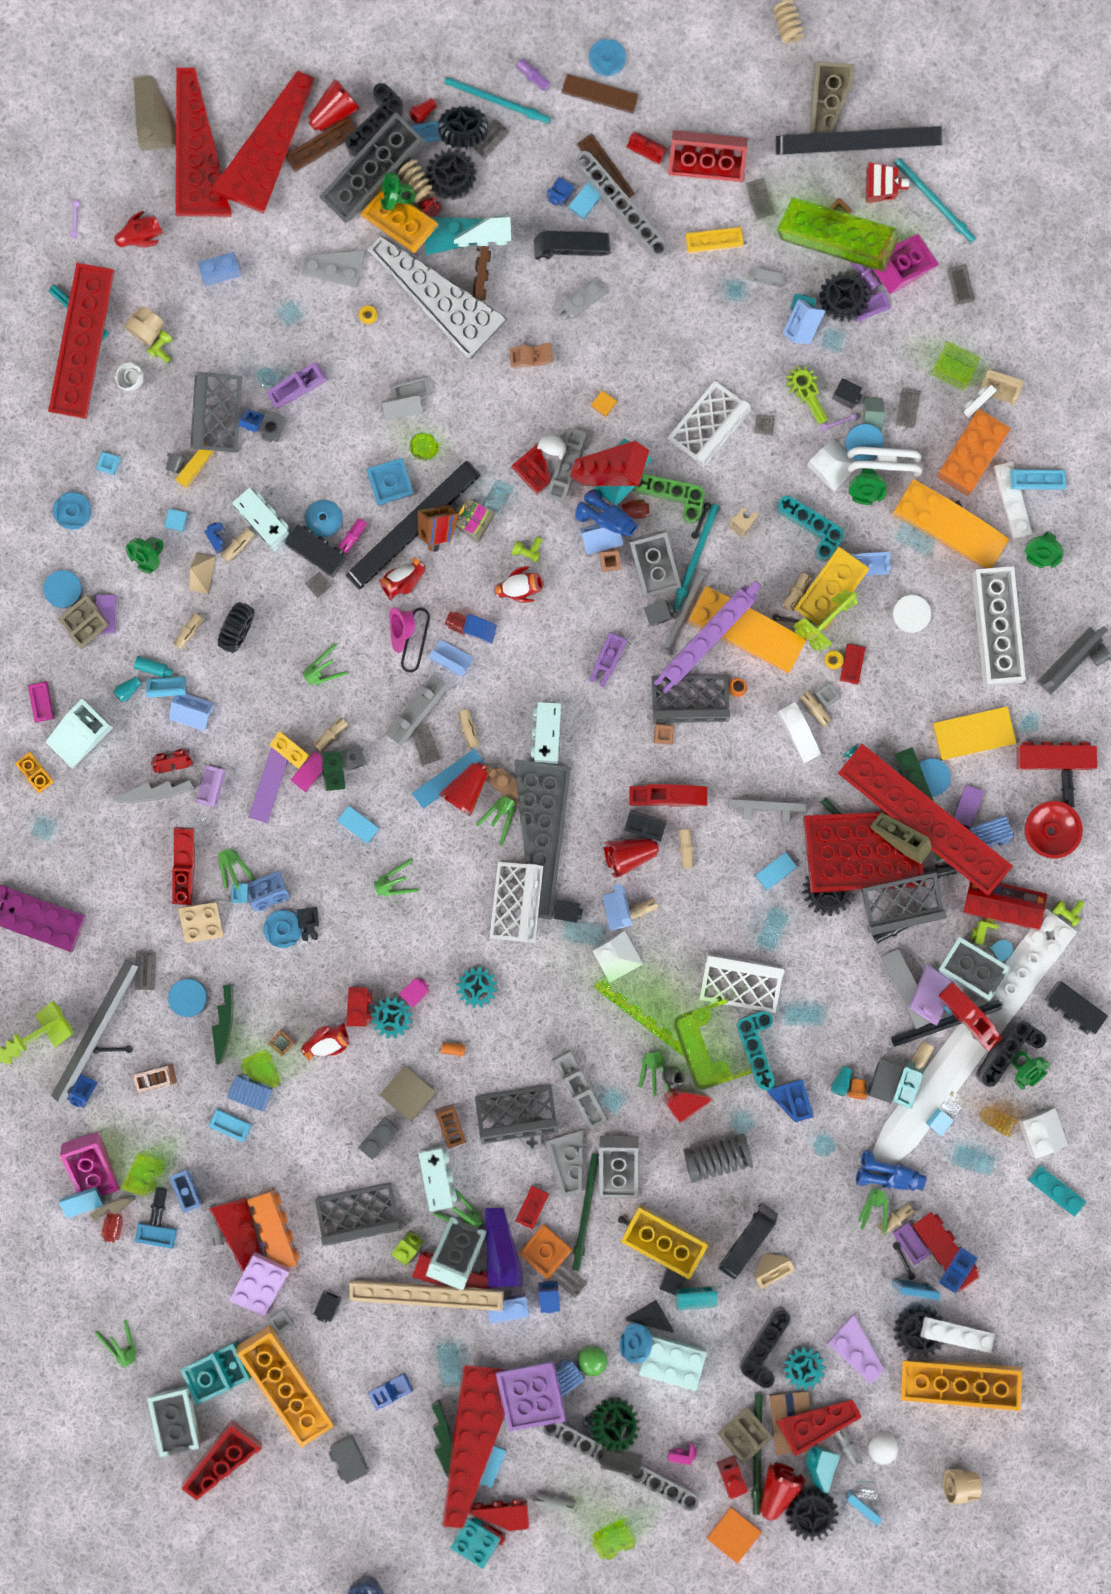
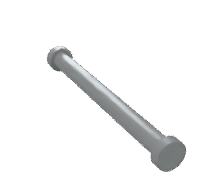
[660,569,708,656]

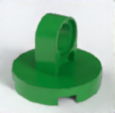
[380,172,415,211]
[848,468,887,505]
[1025,531,1064,568]
[126,537,164,574]
[1012,1051,1050,1090]

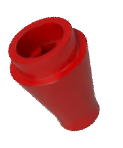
[409,98,437,124]

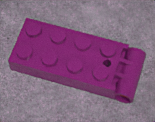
[0,884,86,952]

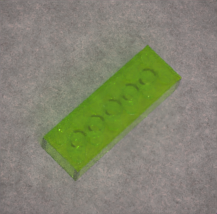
[777,197,899,272]

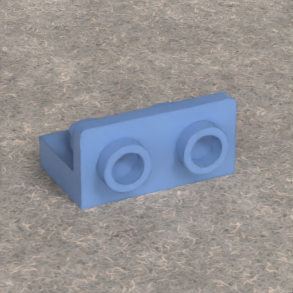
[247,871,290,912]

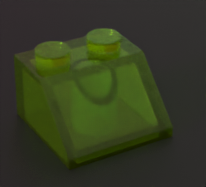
[930,341,980,391]
[240,1049,282,1088]
[120,1150,166,1197]
[591,1517,637,1560]

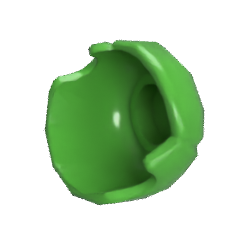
[576,1346,608,1376]

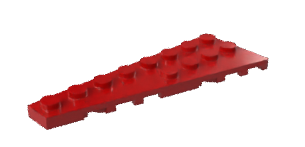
[175,67,232,217]
[211,70,315,214]
[442,1364,508,1529]

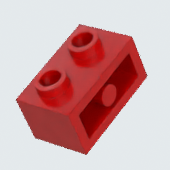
[346,987,372,1027]

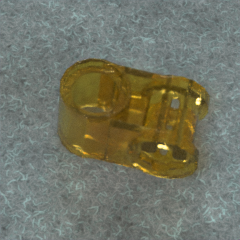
[979,1107,1019,1138]

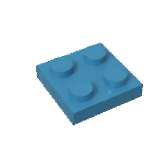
[366,458,414,506]

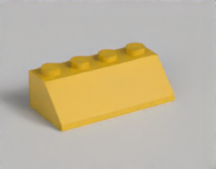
[621,1204,708,1280]

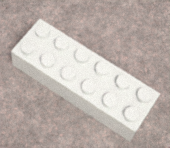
[972,566,1026,686]

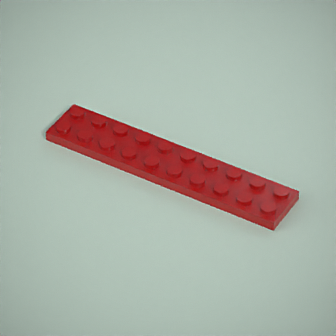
[838,744,1013,896]

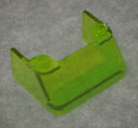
[674,997,752,1090]

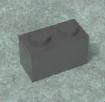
[867,1059,903,1104]
[358,1117,399,1160]
[329,1434,369,1484]

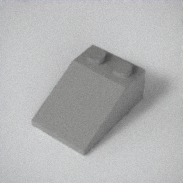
[628,530,681,597]
[599,1135,639,1199]

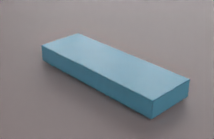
[1009,469,1066,490]

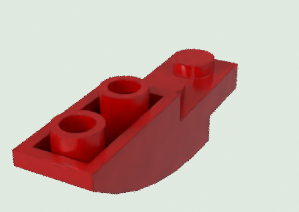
[629,784,708,807]
[172,827,195,905]
[938,982,1002,1051]

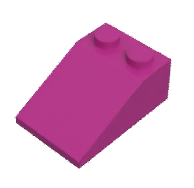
[869,234,939,294]
[60,1131,119,1196]

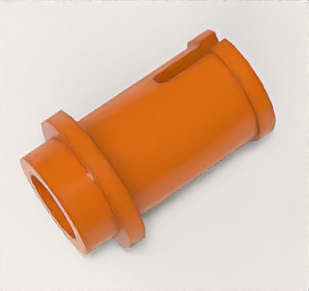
[441,1042,466,1058]

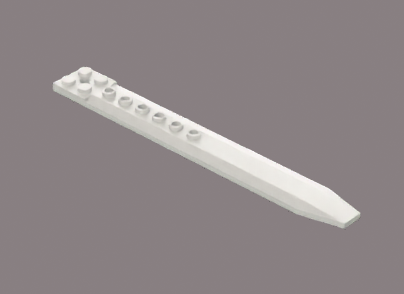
[872,909,1077,1164]

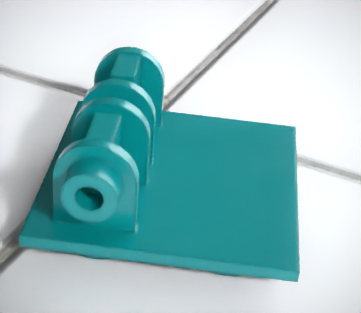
[450,1517,501,1569]

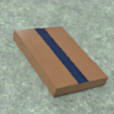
[769,1390,810,1455]

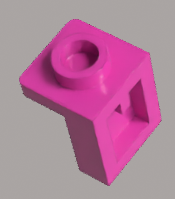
[667,1442,697,1465]

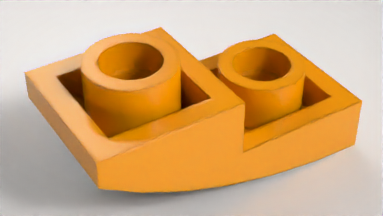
[15,751,54,794]

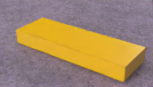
[685,227,744,253]

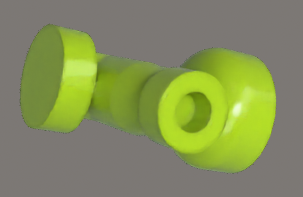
[146,329,173,364]
[511,537,543,563]
[1051,900,1085,926]

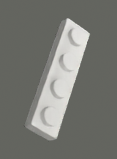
[993,461,1032,540]
[921,1317,995,1353]

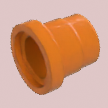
[728,678,747,697]
[847,1079,867,1100]

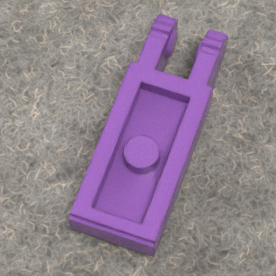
[589,632,627,688]

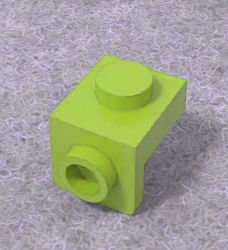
[970,918,999,946]
[391,1230,424,1266]

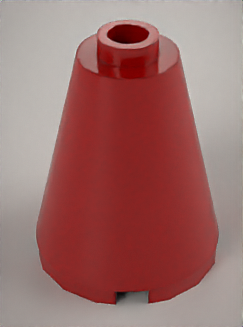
[308,79,360,131]
[439,762,488,816]
[604,838,659,878]
[760,1462,805,1521]

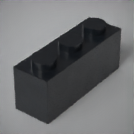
[285,524,346,578]
[1044,981,1108,1035]

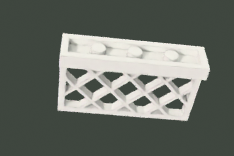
[667,381,751,468]
[490,862,543,943]
[699,953,784,1013]

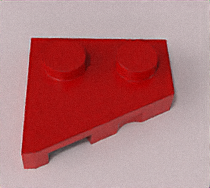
[511,443,551,495]

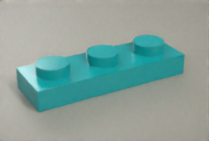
[1028,1165,1086,1217]

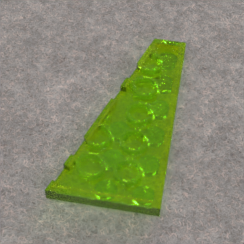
[592,980,690,1058]

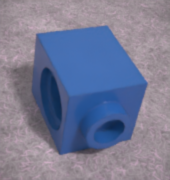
[538,1281,560,1314]

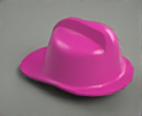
[389,607,415,653]

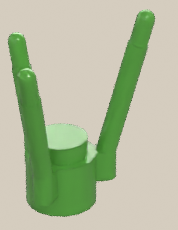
[302,644,348,686]
[476,796,516,846]
[218,848,255,889]
[374,859,419,897]
[638,1053,670,1097]
[858,1188,889,1234]
[433,1190,483,1228]
[94,1320,137,1368]

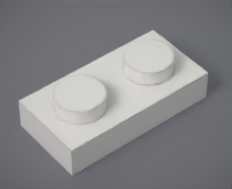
[963,384,997,418]

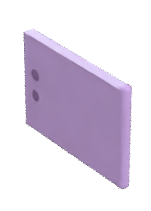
[909,964,955,1025]

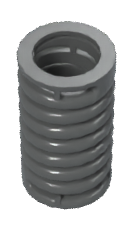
[683,1133,753,1183]

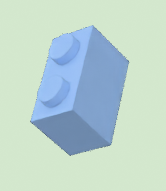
[488,1294,529,1323]

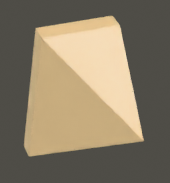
[190,553,215,594]
[754,1253,795,1289]

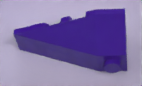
[485,1208,523,1288]

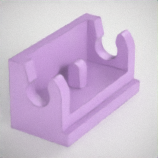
[195,765,226,808]

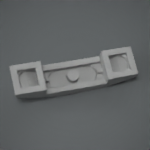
[546,427,587,503]

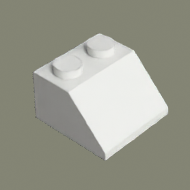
[1018,1108,1068,1159]

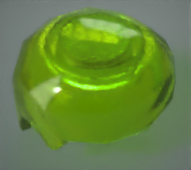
[409,432,439,461]

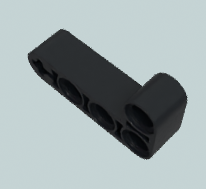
[345,83,404,157]
[533,231,611,260]
[976,1018,1046,1087]
[718,1203,778,1280]
[739,1307,790,1388]

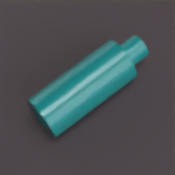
[134,656,173,678]

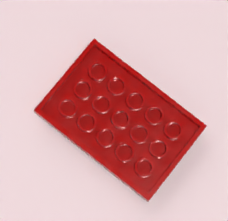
[803,812,925,893]

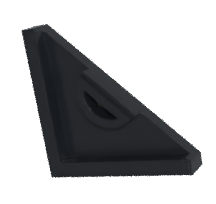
[625,1300,675,1333]

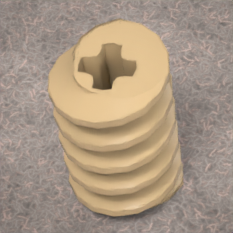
[772,0,805,44]
[398,160,435,204]

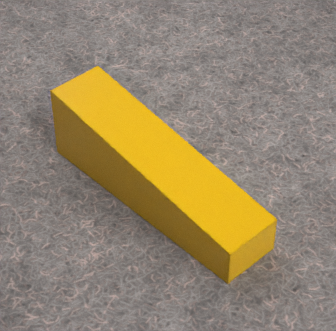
[175,443,214,489]

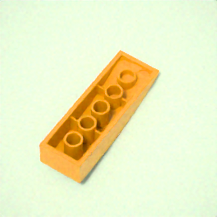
[891,479,1009,569]
[687,586,806,674]
[237,1325,334,1448]
[901,1360,1022,1411]

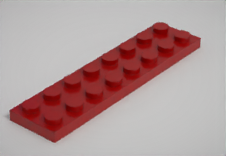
[48,262,115,420]

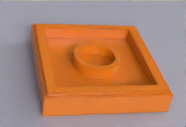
[518,1224,573,1280]
[706,1506,762,1564]

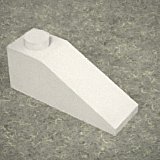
[776,702,821,763]

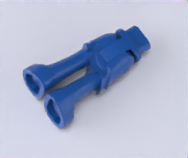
[575,489,638,537]
[855,1150,927,1191]

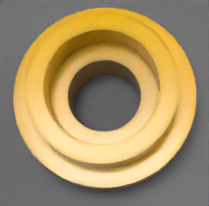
[359,305,378,324]
[824,650,844,670]

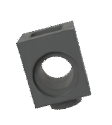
[258,410,286,443]
[644,600,675,626]
[341,745,367,771]

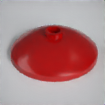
[1024,801,1083,859]

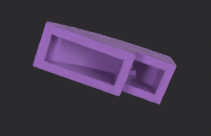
[266,362,329,409]

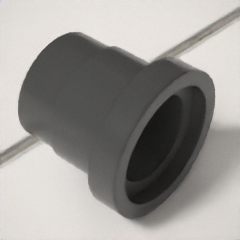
[165,453,186,474]
[1089,643,1111,667]
[662,1065,685,1085]

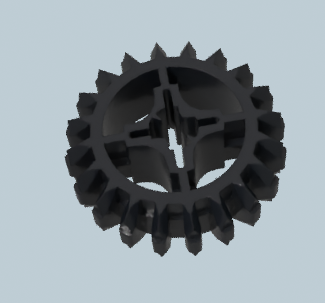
[438,104,488,150]
[426,148,477,200]
[819,271,870,323]
[218,602,255,653]
[802,876,854,916]
[893,1304,944,1359]
[785,1486,839,1542]

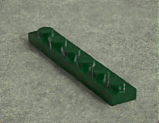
[894,747,942,861]

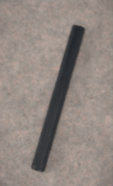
[891,1000,1002,1047]

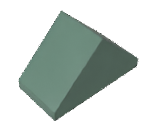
[863,397,885,434]

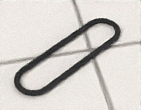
[401,608,430,673]

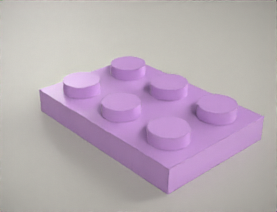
[229,1252,290,1316]

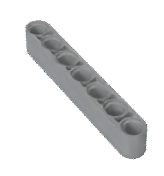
[575,151,667,259]

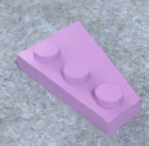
[827,1314,884,1384]

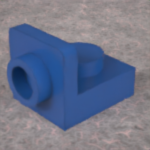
[547,177,574,207]
[238,409,265,432]
[204,522,224,554]
[67,1074,98,1108]

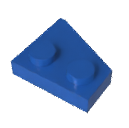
[766,1079,814,1122]

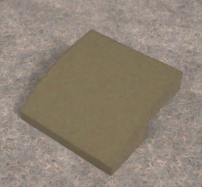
[58,594,110,649]
[380,1065,436,1122]
[89,1195,137,1221]
[717,1407,773,1465]

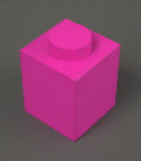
[399,977,430,1008]

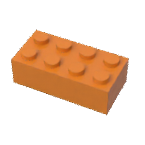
[935,408,1011,496]

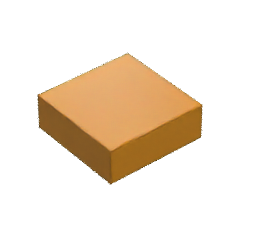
[591,390,617,417]

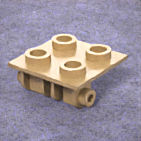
[178,902,224,943]

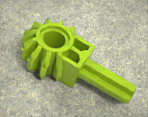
[785,365,828,424]

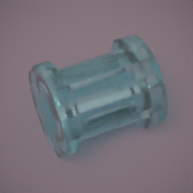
[257,367,276,388]

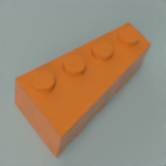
[248,1189,300,1268]

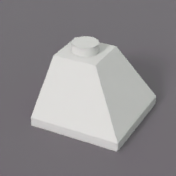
[807,439,856,492]
[591,930,643,983]

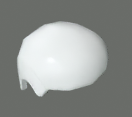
[114,362,144,391]
[537,435,566,459]
[868,1432,898,1465]

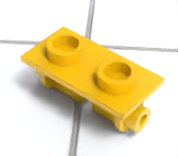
[270,731,310,769]

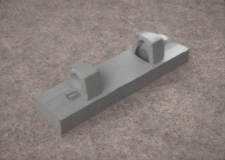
[386,675,449,746]
[728,799,806,822]

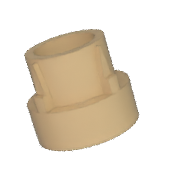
[124,306,164,346]
[943,1469,982,1504]

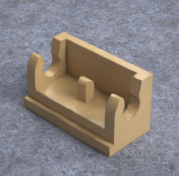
[979,369,1024,405]
[728,507,759,538]

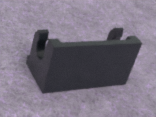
[624,810,667,842]

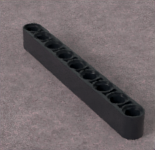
[775,126,942,155]
[346,460,481,590]

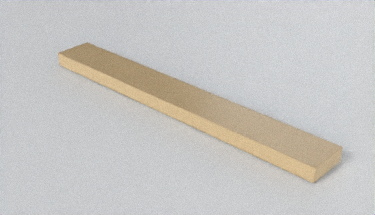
[349,1280,503,1311]

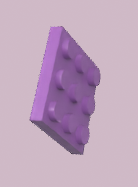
[496,1361,567,1431]

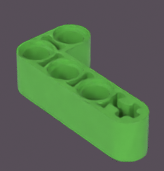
[632,474,704,524]

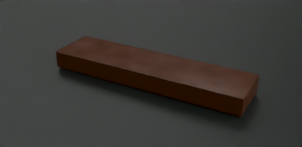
[562,74,639,114]
[286,116,356,172]
[577,133,635,205]

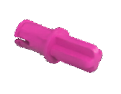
[337,518,367,555]

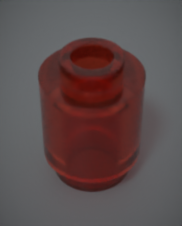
[622,499,650,520]
[444,611,467,636]
[100,1213,124,1243]

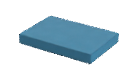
[892,1279,941,1300]

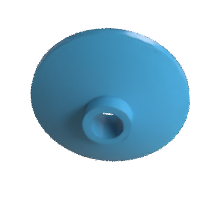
[305,500,343,537]

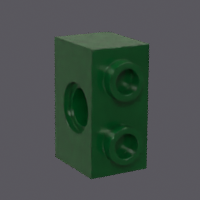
[320,750,345,791]

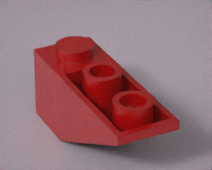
[468,1498,529,1531]

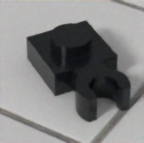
[297,907,319,941]

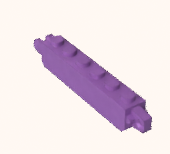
[654,580,761,694]

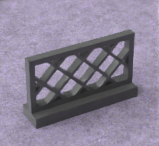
[190,372,242,453]
[1037,626,1108,695]
[651,675,730,724]
[861,872,947,935]
[475,1085,558,1145]
[315,1183,401,1246]

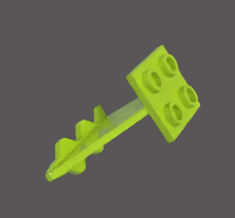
[793,590,858,652]
[0,1000,74,1065]

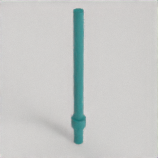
[444,77,551,124]
[894,157,977,244]
[673,504,720,611]

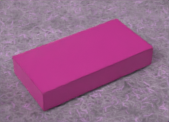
[28,681,55,723]
[291,751,322,793]

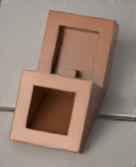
[510,343,553,368]
[599,547,621,572]

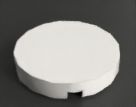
[892,595,931,633]

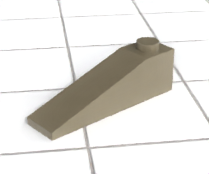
[810,62,854,134]
[134,76,176,151]

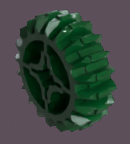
[588,1397,641,1452]

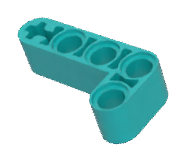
[777,496,844,562]
[736,1011,774,1090]

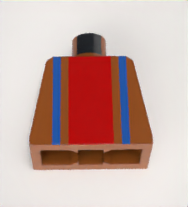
[418,505,459,552]

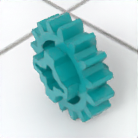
[456,967,498,1008]
[371,997,413,1039]
[783,1346,826,1391]

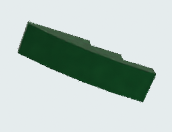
[212,984,234,1065]
[431,1400,453,1479]

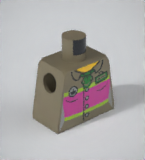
[450,499,496,544]

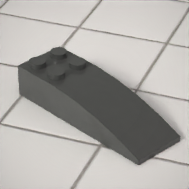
[319,112,427,223]

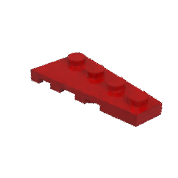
[208,1197,261,1273]
[775,1399,862,1457]

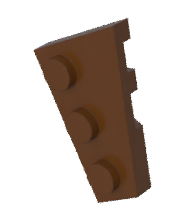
[472,244,491,301]

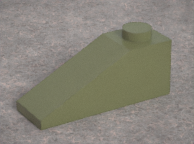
[870,812,932,864]

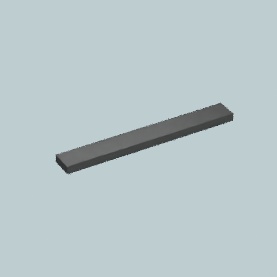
[51,959,138,1104]

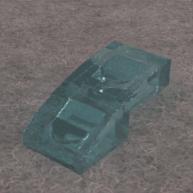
[481,479,514,514]
[755,908,789,953]
[950,1145,996,1176]
[437,1343,461,1388]

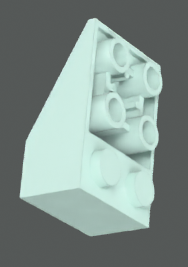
[454,215,511,247]
[46,699,113,769]

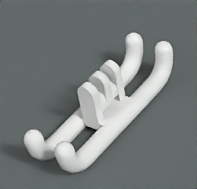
[847,447,922,477]

